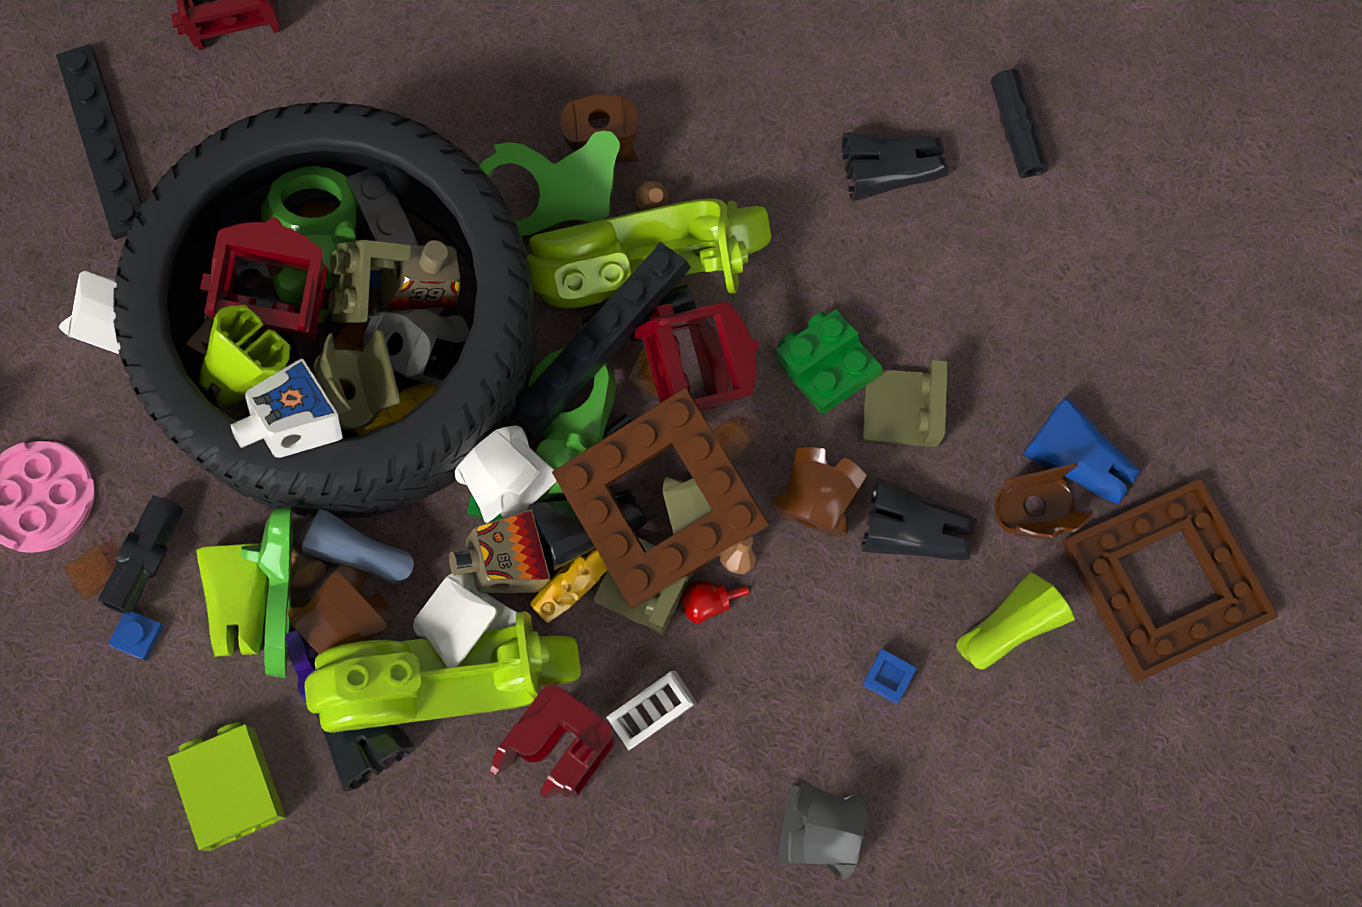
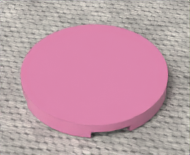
[0,441,95,553]

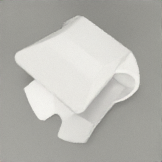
[59,271,120,354]
[455,426,557,523]
[413,573,517,668]

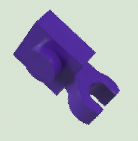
[286,630,319,702]

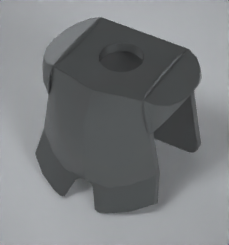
[363,307,469,385]
[777,782,867,880]

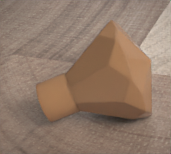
[635,181,669,211]
[720,536,756,574]
[291,547,326,590]

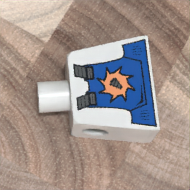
[231,359,343,458]

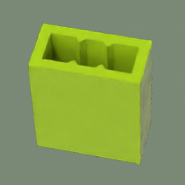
[167,722,286,851]

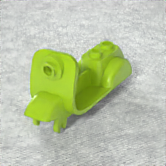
[527,199,771,309]
[305,611,581,733]

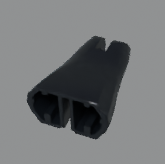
[841,132,948,202]
[861,478,977,560]
[527,489,647,572]
[315,713,415,792]

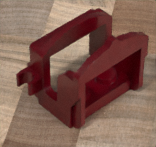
[171,0,281,50]
[200,217,329,340]
[634,302,759,411]
[489,685,614,799]

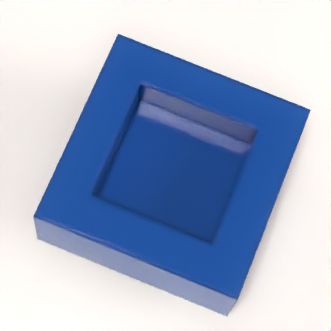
[108,611,164,661]
[862,649,917,704]

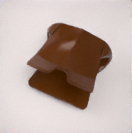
[560,94,638,163]
[771,445,867,537]
[994,463,1093,539]
[288,564,392,653]

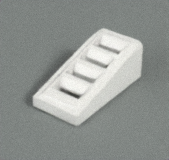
[607,671,697,750]

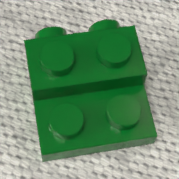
[775,309,883,415]

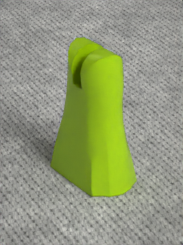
[198,305,290,408]
[196,543,269,657]
[956,572,1075,670]

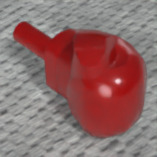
[681,580,749,624]

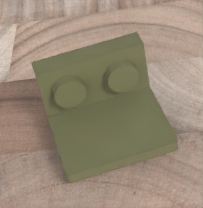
[328,240,410,323]
[862,360,948,448]
[594,538,693,635]

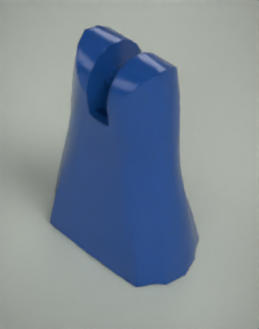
[1022,396,1141,504]

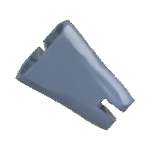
[302,509,414,584]

